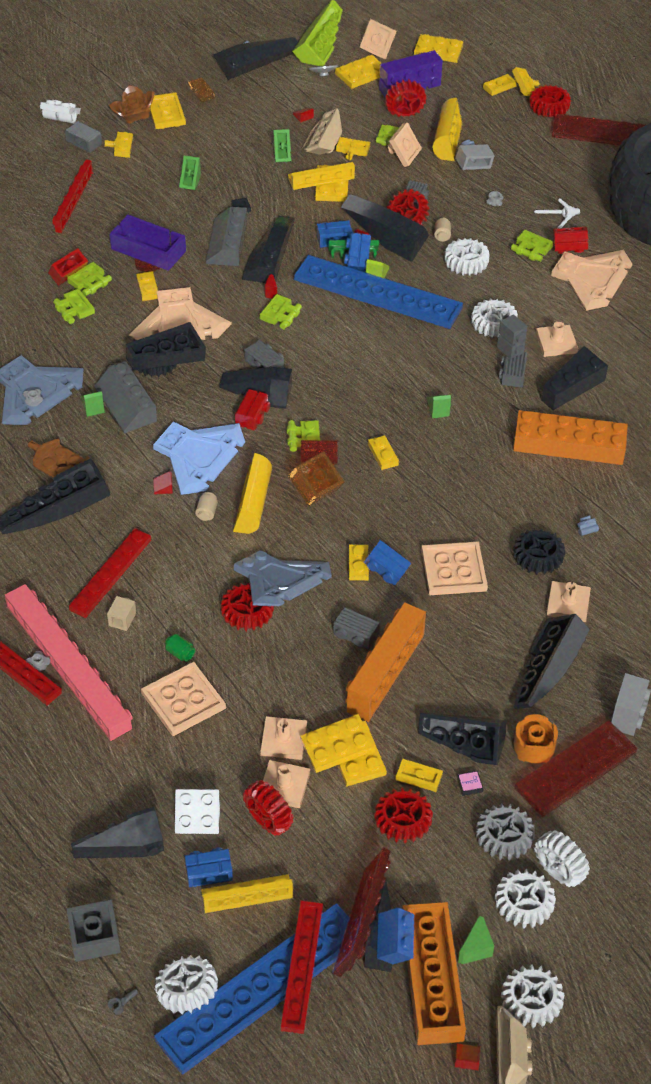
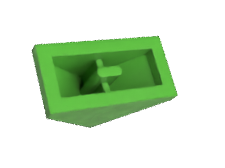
[273,129,291,162]
[179,156,201,190]
[81,391,104,417]
[426,395,451,418]
[458,916,494,964]

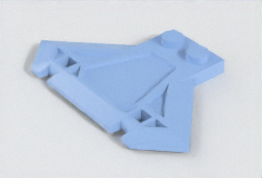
[153,422,245,495]

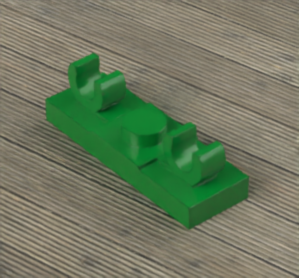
[329,240,379,258]

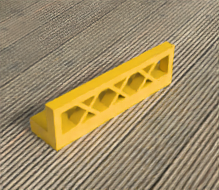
[288,162,355,190]
[201,874,293,913]

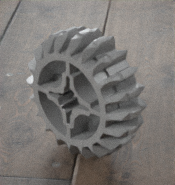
[476,803,535,860]

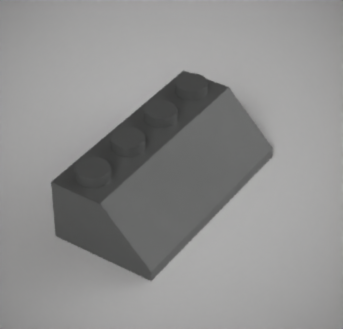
[206,207,247,266]
[94,361,157,433]

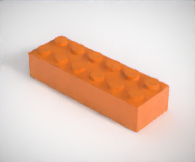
[513,410,628,465]
[345,602,426,722]
[402,902,466,1045]

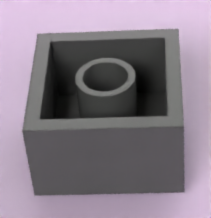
[67,900,121,962]

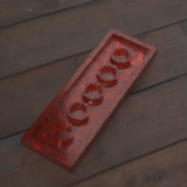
[552,114,645,146]
[515,721,638,818]
[333,847,391,977]

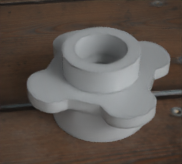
[486,191,503,206]
[23,389,43,407]
[26,651,50,672]

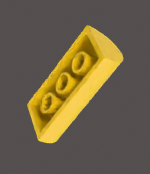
[433,98,462,161]
[233,453,272,534]

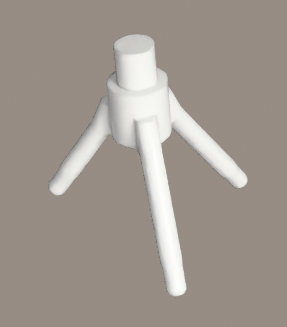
[534,198,580,228]

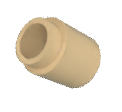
[435,218,451,241]
[195,492,218,521]

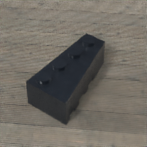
[126,322,206,370]
[541,346,608,410]

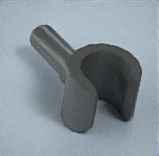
[108,989,138,1015]

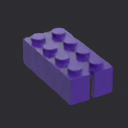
[379,50,443,97]
[110,215,186,271]

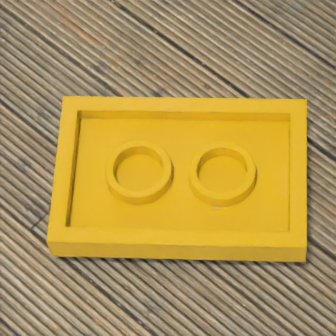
[414,34,463,63]
[335,55,382,89]
[150,93,186,129]
[315,165,348,202]
[300,714,375,773]
[338,721,387,787]

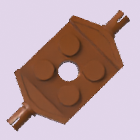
[28,439,90,478]

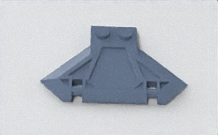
[0,355,84,425]
[234,551,332,606]

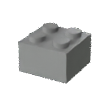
[610,673,651,736]

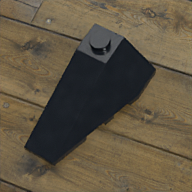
[219,367,292,409]
[365,877,398,972]

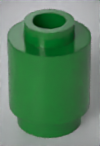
[165,634,196,662]

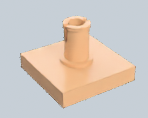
[360,19,396,59]
[388,122,422,167]
[536,322,578,357]
[547,581,591,622]
[261,717,307,760]
[263,760,310,808]

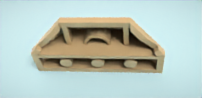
[301,108,342,155]
[496,1006,532,1084]

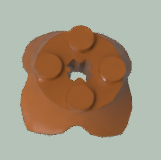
[109,84,155,124]

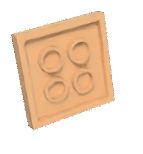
[421,542,488,595]
[141,662,226,736]

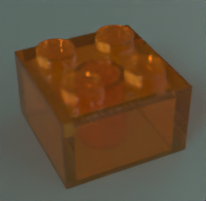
[288,452,345,506]

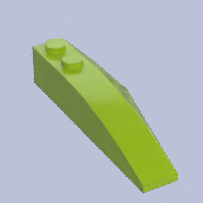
[292,0,343,67]

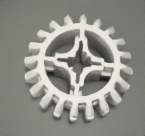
[445,238,489,276]
[471,298,517,338]
[534,830,590,887]
[495,869,556,929]
[155,955,218,1014]
[501,965,564,1028]

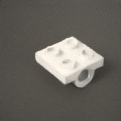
[40,100,81,124]
[175,789,220,834]

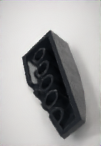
[213,37,298,80]
[341,194,429,262]
[242,216,295,283]
[0,458,111,535]
[513,614,590,709]

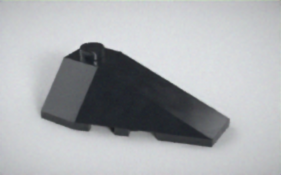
[418,713,507,765]
[71,807,164,858]

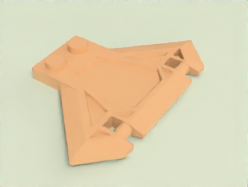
[551,250,632,311]
[129,287,232,340]

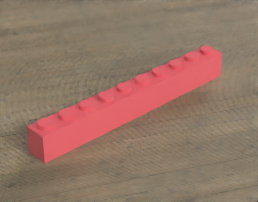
[5,584,133,741]

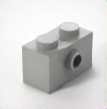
[455,144,495,170]

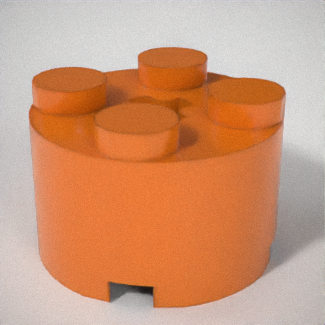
[513,714,558,763]

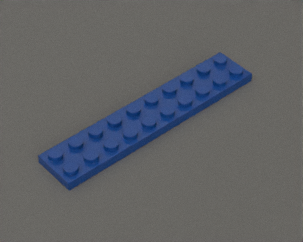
[294,255,463,329]
[154,903,365,1075]

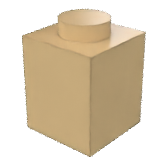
[107,596,136,631]

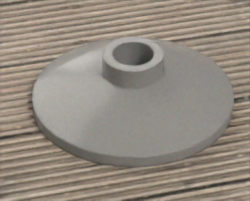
[308,65,338,76]

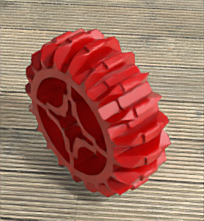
[385,79,426,117]
[529,84,571,118]
[386,189,430,226]
[221,582,274,631]
[243,780,294,836]
[374,787,433,844]

